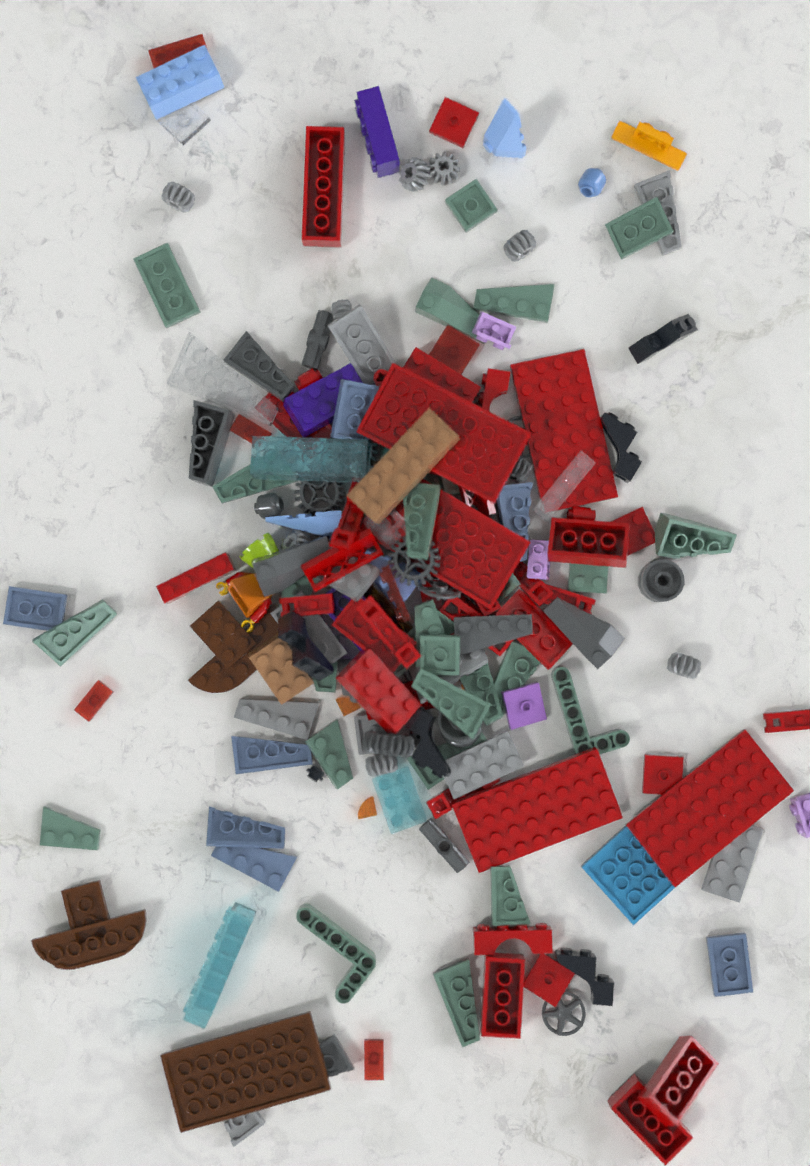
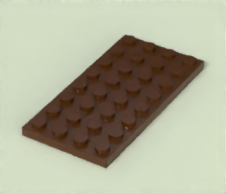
[160,1011,332,1133]

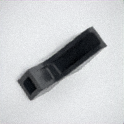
[628,314,698,364]
[600,412,642,483]
[278,611,334,681]
[405,708,451,778]
[555,948,614,1006]

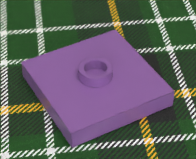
[501,682,547,730]

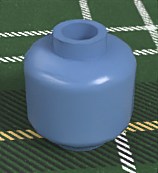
[578,168,606,198]

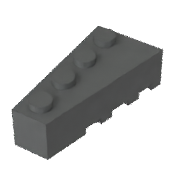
[189,400,235,487]

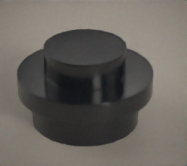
[306,765,325,783]

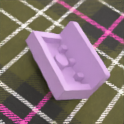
[472,311,516,350]

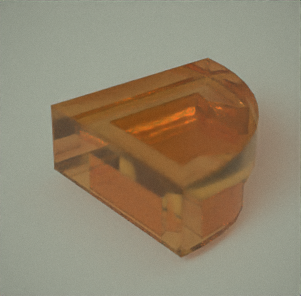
[335,697,361,716]
[358,796,377,819]

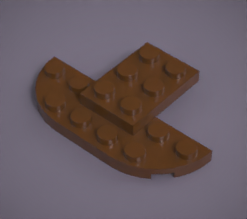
[188,600,278,693]
[31,880,147,970]

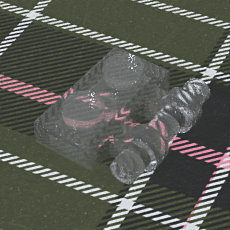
[362,507,406,550]

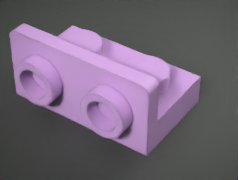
[527,540,550,581]
[789,793,810,838]

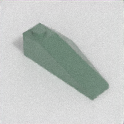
[416,278,484,344]
[654,513,737,559]

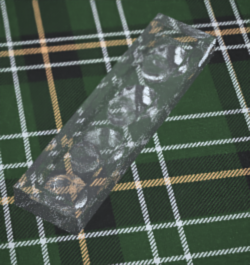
[532,450,596,522]

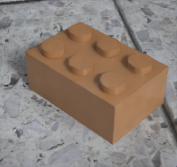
[248,634,314,705]

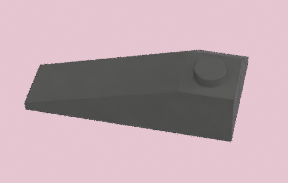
[252,536,331,597]
[543,597,624,669]

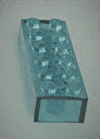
[250,436,371,482]
[182,902,257,1029]

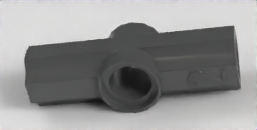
[302,310,333,370]
[419,818,469,873]

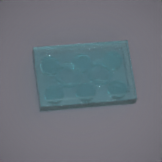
[372,766,427,834]

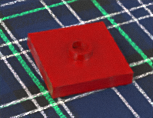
[429,97,479,148]
[642,754,684,795]
[524,954,575,1007]

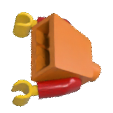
[216,572,273,633]

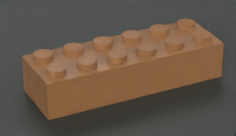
[347,409,460,525]

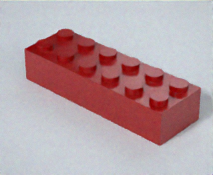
[302,126,345,248]

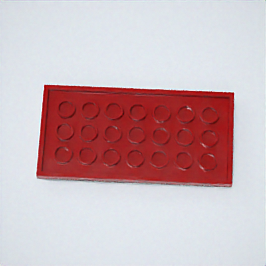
[510,349,618,514]
[356,363,532,504]
[359,478,531,609]
[625,729,794,888]
[451,747,623,873]

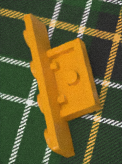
[611,121,687,171]

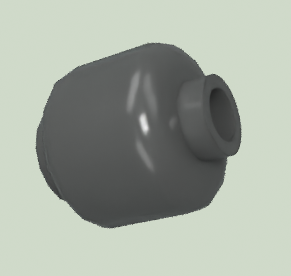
[254,493,284,519]

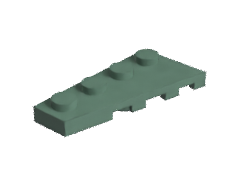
[403,483,441,560]

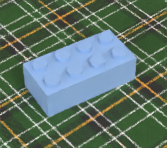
[136,45,225,120]

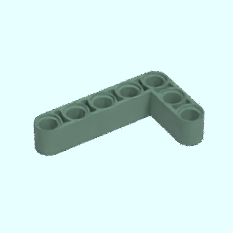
[551,666,630,754]
[296,904,376,1004]

